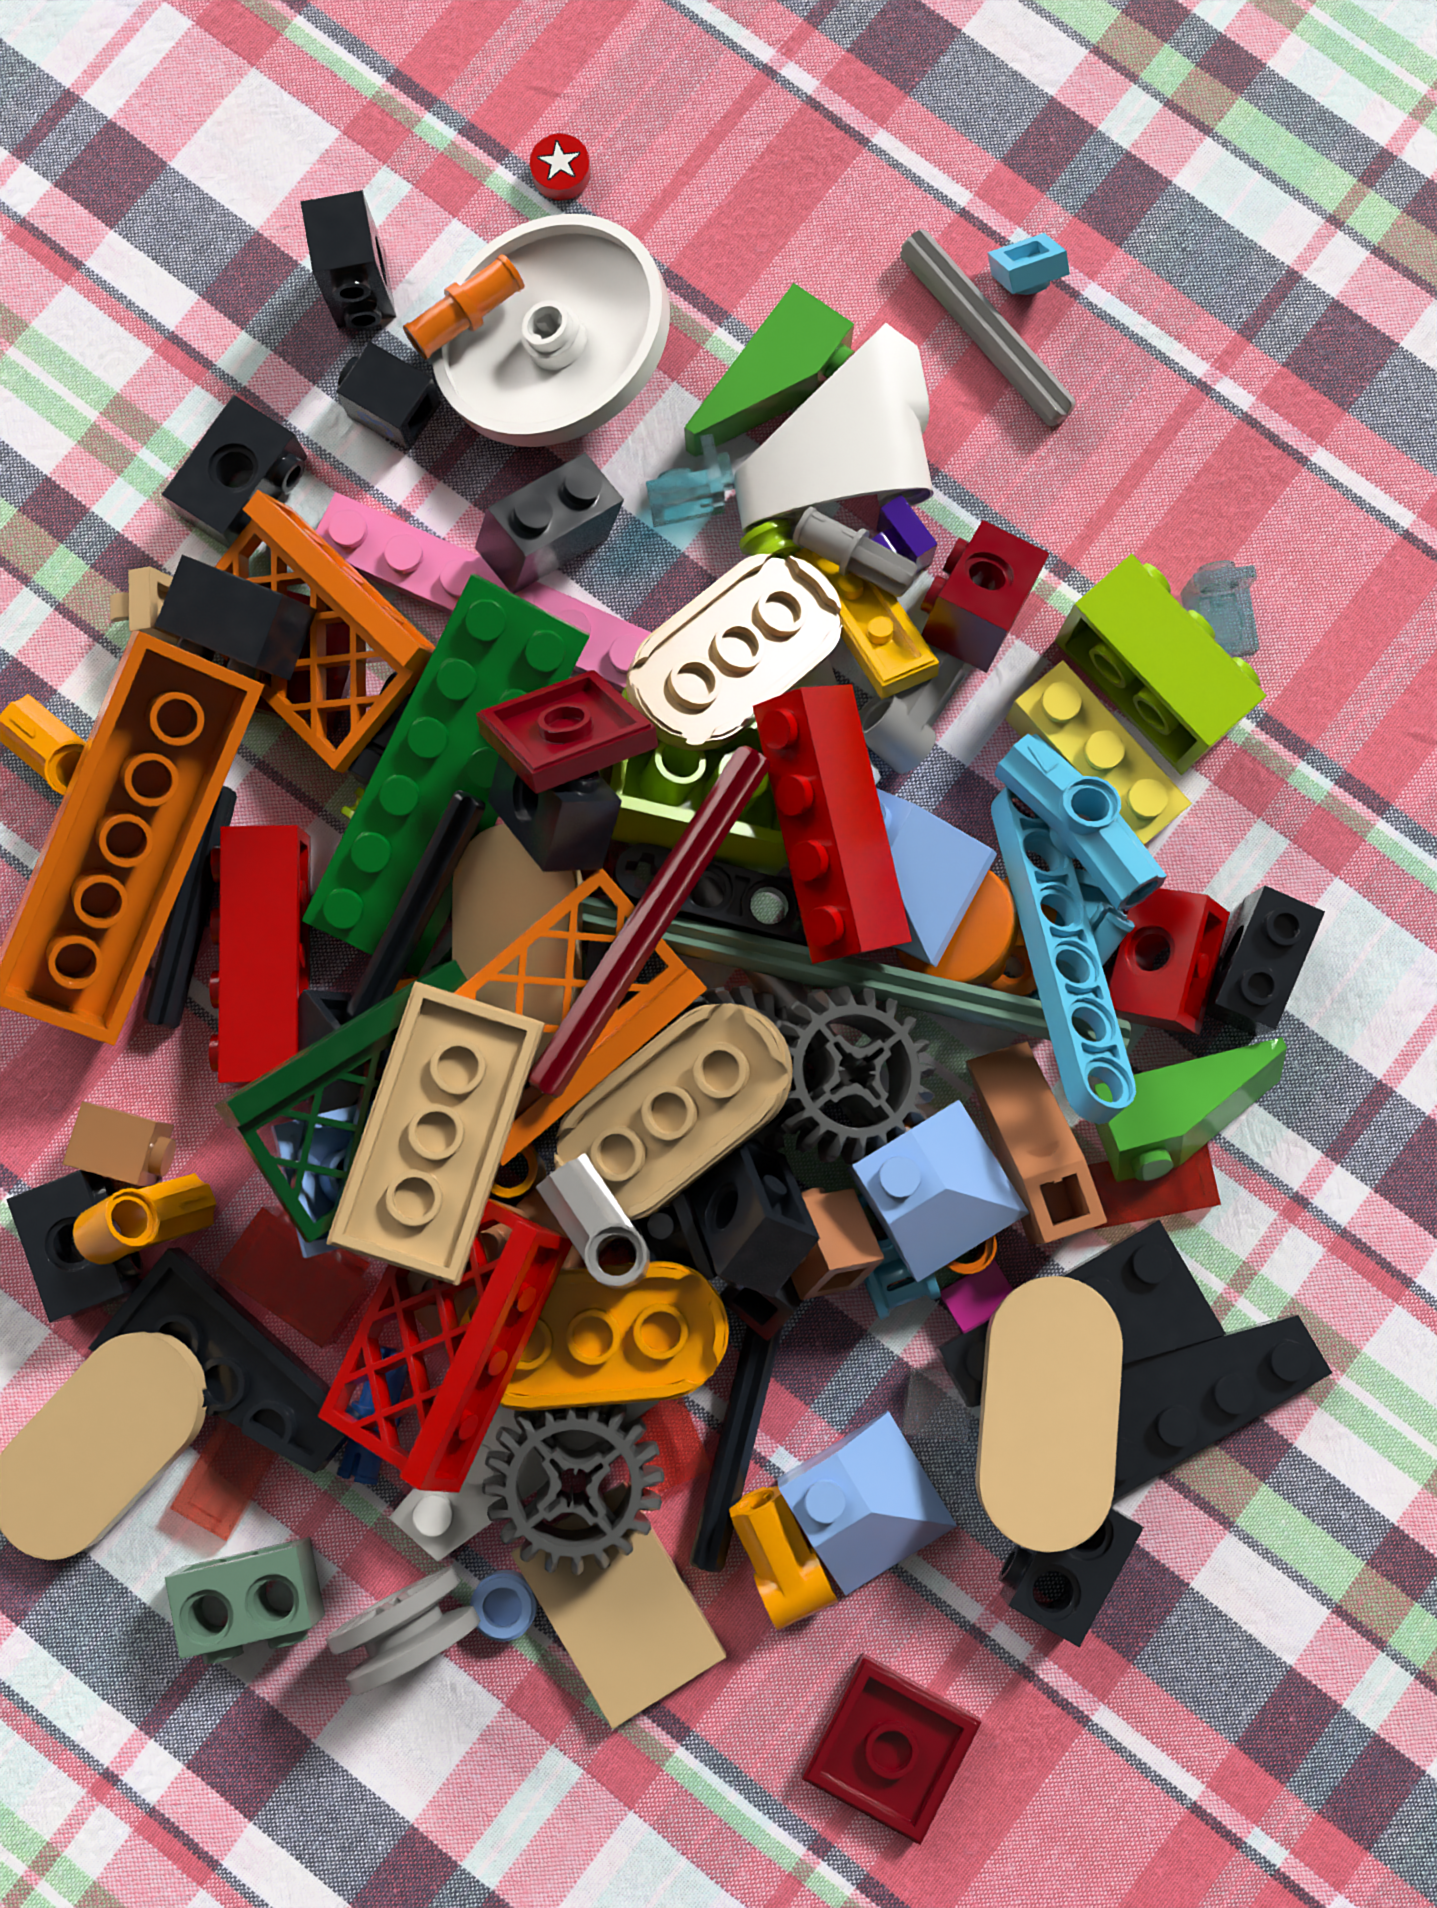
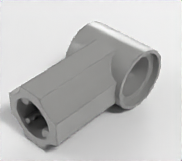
[859,643,966,774]
[536,1154,650,1289]

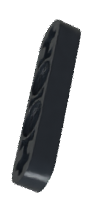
[613,843,808,947]

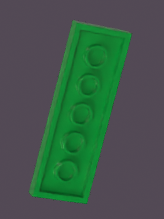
[301,573,590,977]

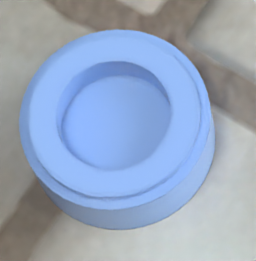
[470,1569,538,1642]

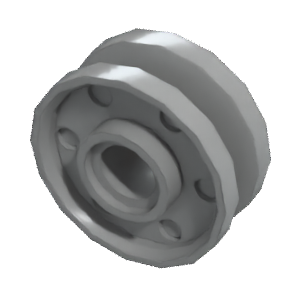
[325,1566,481,1696]

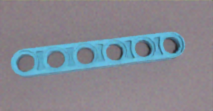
[991,785,1136,1124]

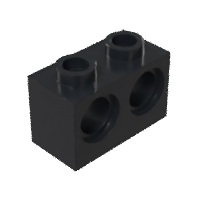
[998,1506,1144,1648]

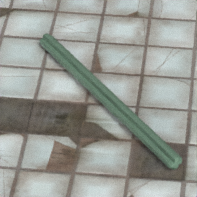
[582,896,1131,1049]

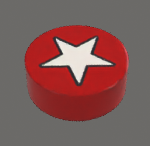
[529,133,591,200]

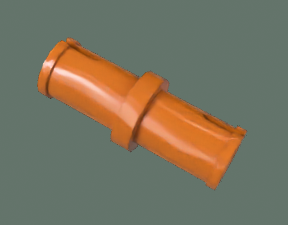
[402,254,525,360]

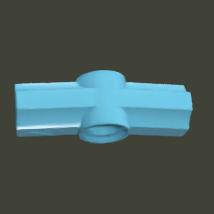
[994,734,1167,911]

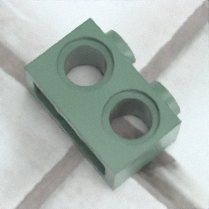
[165,1537,325,1664]

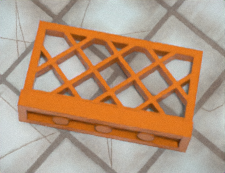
[215,490,435,773]
[453,868,707,1166]

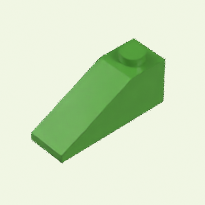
[684,283,855,457]
[1093,1037,1287,1182]

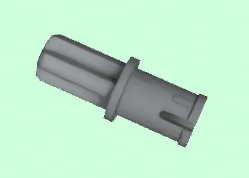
[792,506,917,597]

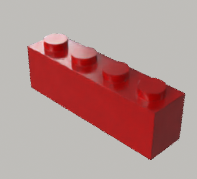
[752,684,912,964]
[209,825,311,1087]

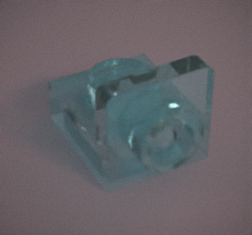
[646,434,735,527]
[1180,560,1260,658]

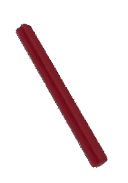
[528,745,770,1099]

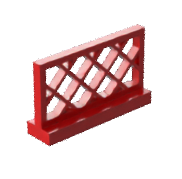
[318,1198,573,1493]

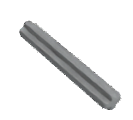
[900,229,1076,427]

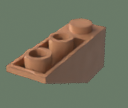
[965,1041,1107,1245]

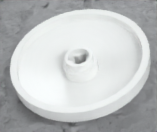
[431,214,670,447]

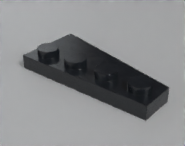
[934,1220,1226,1408]
[88,1247,364,1473]
[1112,1314,1333,1502]

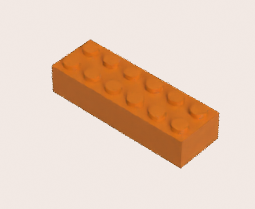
[0,630,264,1046]

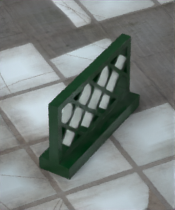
[214,960,467,1243]

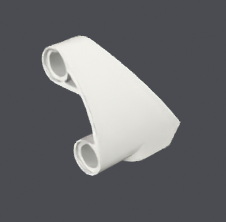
[733,323,934,535]

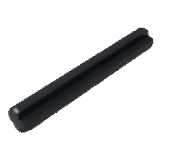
[142,785,237,1029]
[346,790,486,1019]
[690,1324,784,1572]

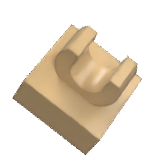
[110,566,179,646]

